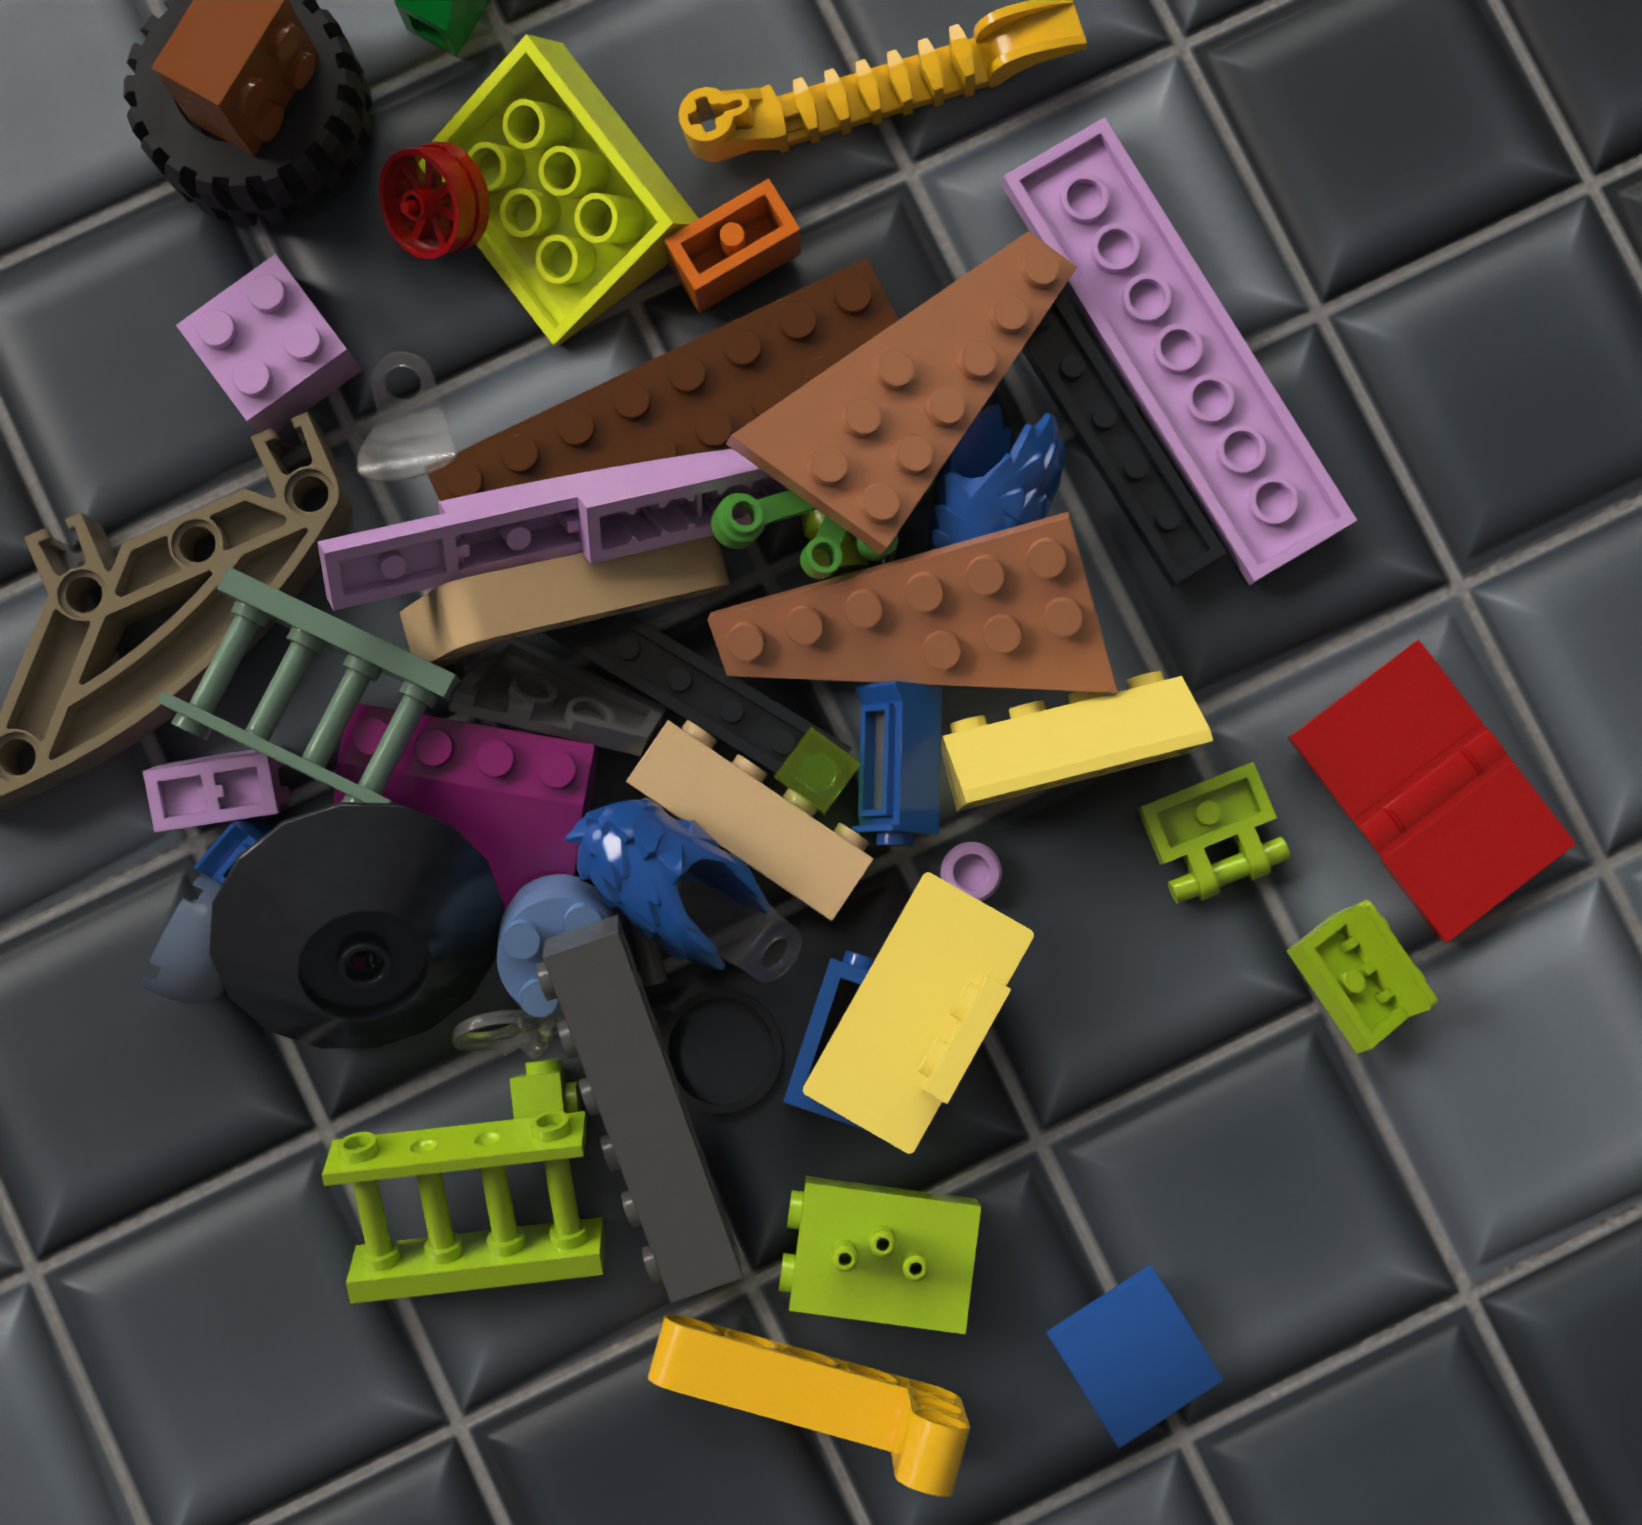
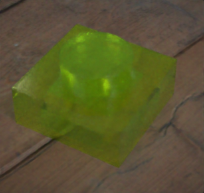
[774,727,861,815]

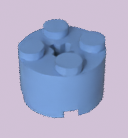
[497,874,622,1017]

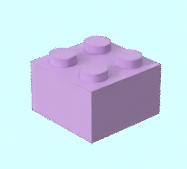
[176,254,363,433]

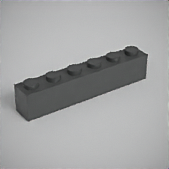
[536,915,743,1303]

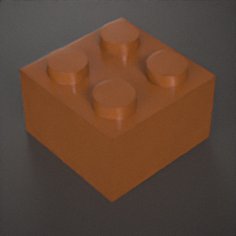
[151,0,318,157]

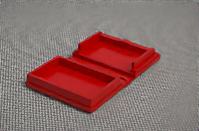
[1287,639,1576,943]

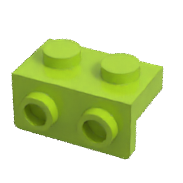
[1286,900,1438,1054]

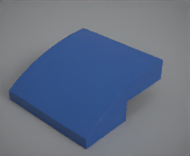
[1046,1264,1224,1448]

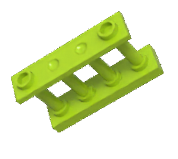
[322,1110,606,1304]

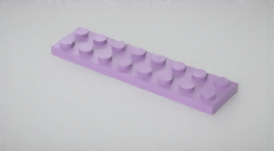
[1001,117,1358,586]

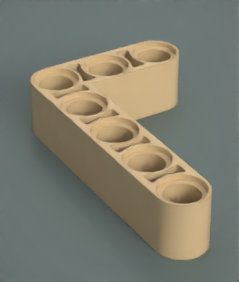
[399,535,731,667]

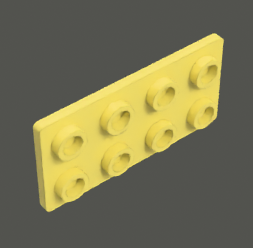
[803,872,1034,1154]

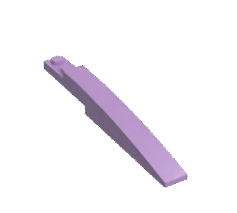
[317,448,809,611]

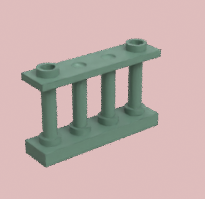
[157,567,462,803]

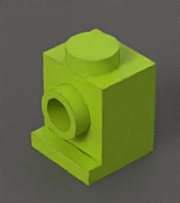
[510,1058,587,1143]

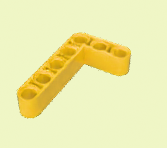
[647,1314,970,1497]

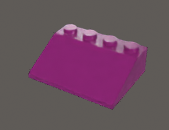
[334,703,602,912]

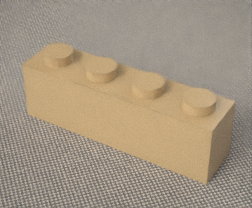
[626,720,874,922]

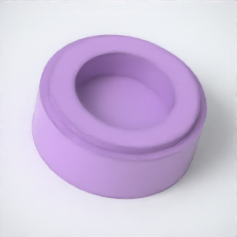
[940,842,1002,901]

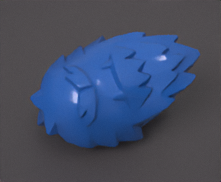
[928,404,1065,551]
[565,798,770,970]

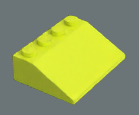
[418,34,699,346]

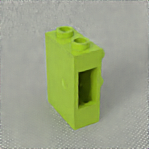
[779,1176,981,1335]

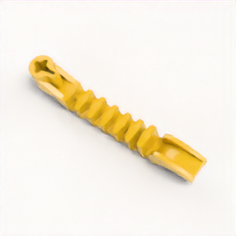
[678,0,1087,162]

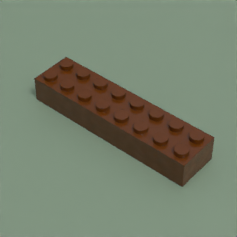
[424,257,898,501]

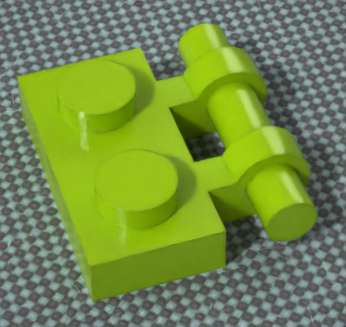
[1137,761,1291,904]

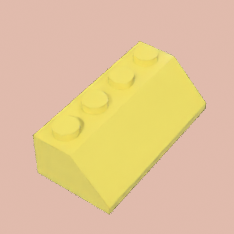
[941,671,1213,812]

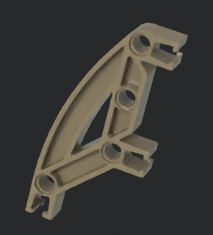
[0,412,353,812]

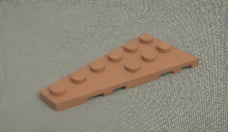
[726,231,1077,555]
[707,512,1118,693]

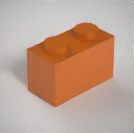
[664,178,801,313]

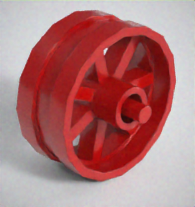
[378,142,490,259]

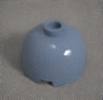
[141,874,226,1004]

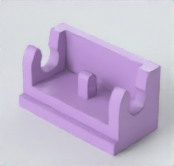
[143,745,289,832]

